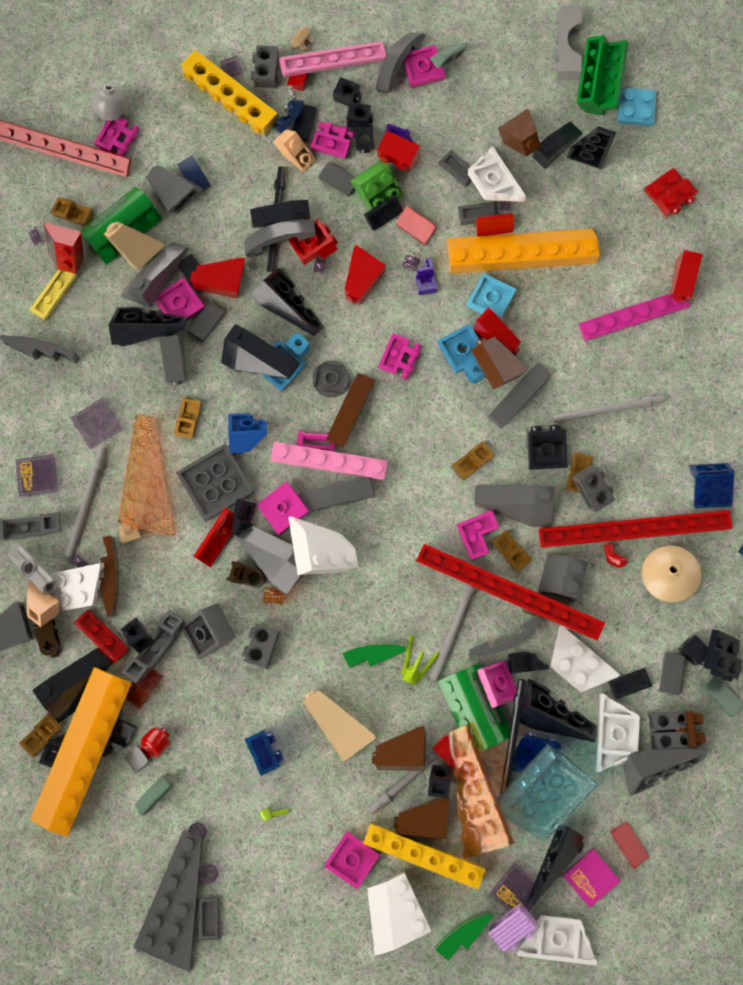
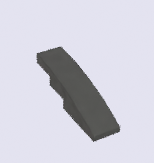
[0,335,80,363]
[488,363,552,429]
[297,478,375,512]

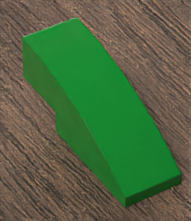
[342,644,406,668]
[435,911,493,961]

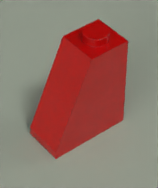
[345,245,386,305]
[669,250,703,303]
[190,258,245,299]
[474,307,521,356]

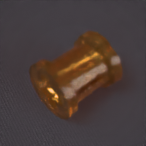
[263,587,284,606]

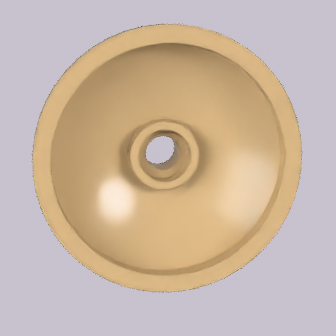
[641,546,702,603]

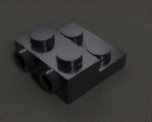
[526,425,567,470]
[703,629,742,682]

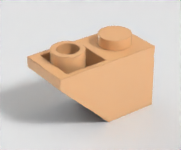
[273,130,316,172]
[27,581,59,627]

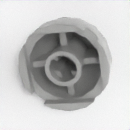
[92,85,129,121]

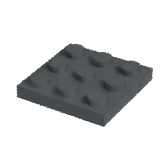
[176,443,255,522]

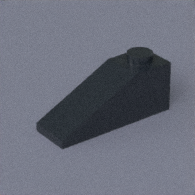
[532,122,583,169]
[250,200,311,228]

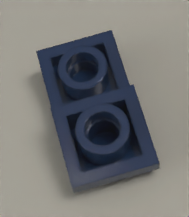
[273,99,304,134]
[177,155,211,194]

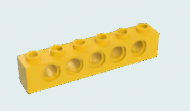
[181,50,278,136]
[363,822,485,890]

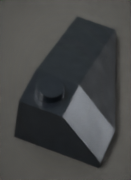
[567,126,616,169]
[251,268,324,336]
[108,307,187,346]
[221,324,300,379]
[32,648,113,723]
[520,679,596,742]
[526,825,584,905]

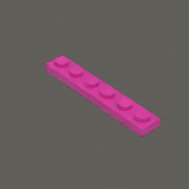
[578,294,690,342]

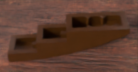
[326,373,375,448]
[99,535,119,618]

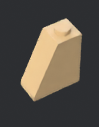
[104,222,165,270]

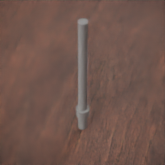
[553,395,665,423]
[65,447,107,558]
[430,584,477,682]
[367,730,462,815]

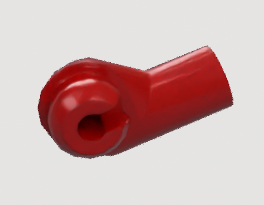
[603,543,628,568]

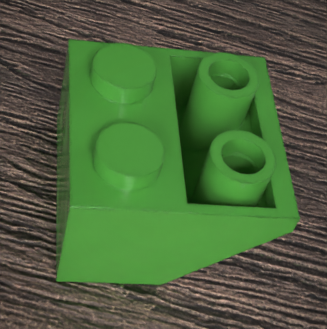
[351,161,404,210]

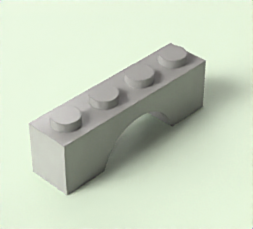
[554,6,582,80]

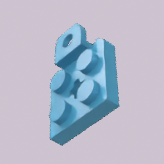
[437,324,486,384]
[261,333,310,392]

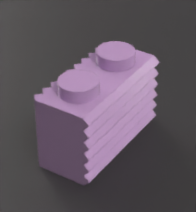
[489,902,537,953]

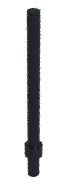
[267,166,285,272]
[500,679,526,797]

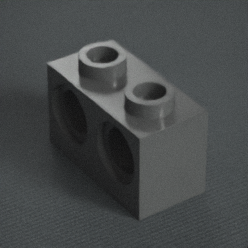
[251,45,279,88]
[572,465,615,512]
[242,623,280,669]

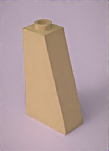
[303,689,376,761]

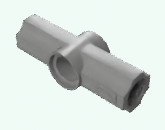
[10,546,57,594]

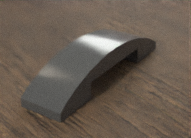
[376,33,425,92]
[244,219,316,257]
[0,512,61,541]
[121,610,185,684]
[468,616,542,656]

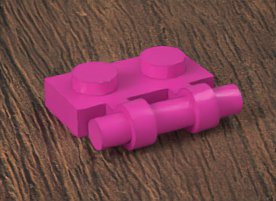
[94,117,140,156]
[311,121,354,160]
[378,333,422,380]

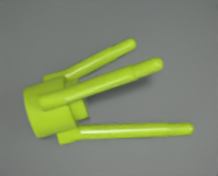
[401,635,439,685]

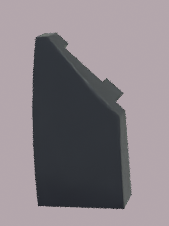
[232,498,256,536]
[507,652,549,674]
[102,718,137,757]
[39,732,67,768]

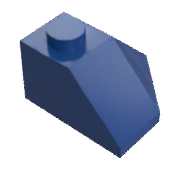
[228,413,267,454]

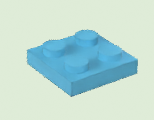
[617,88,656,126]
[466,273,517,319]

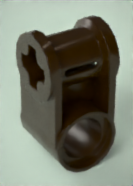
[226,561,265,588]
[33,619,62,658]

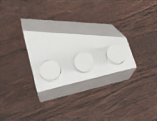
[289,516,358,575]
[368,870,431,955]

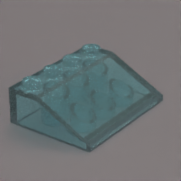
[495,744,598,842]

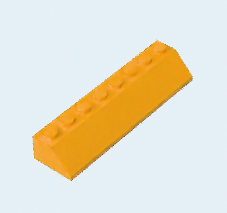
[447,228,600,274]
[30,667,132,837]

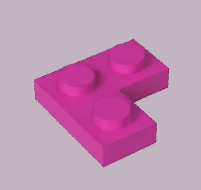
[456,510,499,561]

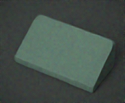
[430,42,469,69]
[701,675,743,717]
[135,775,173,815]

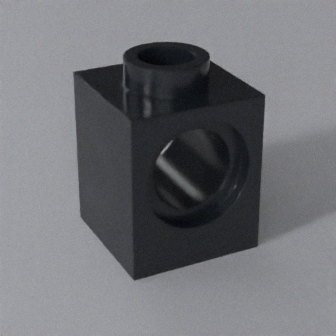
[333,77,362,107]
[346,102,374,128]
[354,125,374,153]
[121,617,155,653]
[677,634,708,666]
[428,765,452,798]

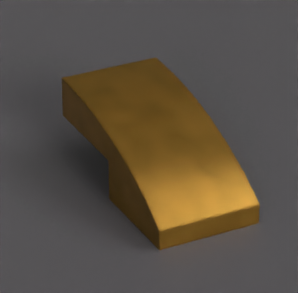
[50,197,94,227]
[174,398,202,439]
[451,441,495,481]
[565,452,594,493]
[491,530,532,573]
[19,713,63,758]

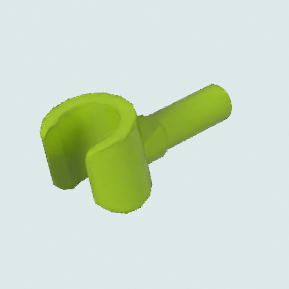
[259,807,289,821]

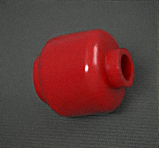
[140,728,171,758]

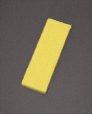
[30,269,78,321]

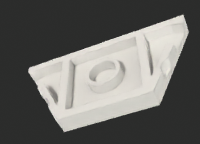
[468,147,526,202]
[48,563,104,612]
[550,625,620,693]
[596,694,640,772]
[517,914,597,966]

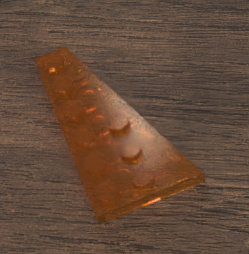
[118,413,175,536]
[449,725,514,859]

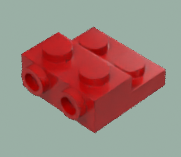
[644,167,698,217]
[288,219,338,266]

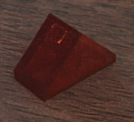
[125,669,164,709]

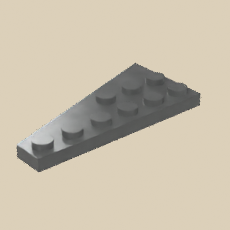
[133,829,203,972]

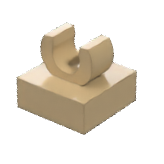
[289,26,313,51]
[119,517,141,544]

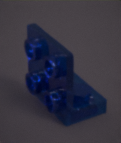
[690,463,735,508]
[245,729,284,776]
[512,733,562,780]

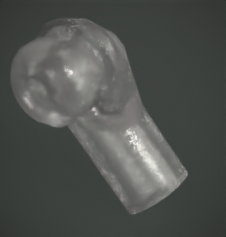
[285,85,298,107]

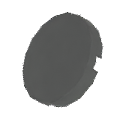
[313,361,350,398]

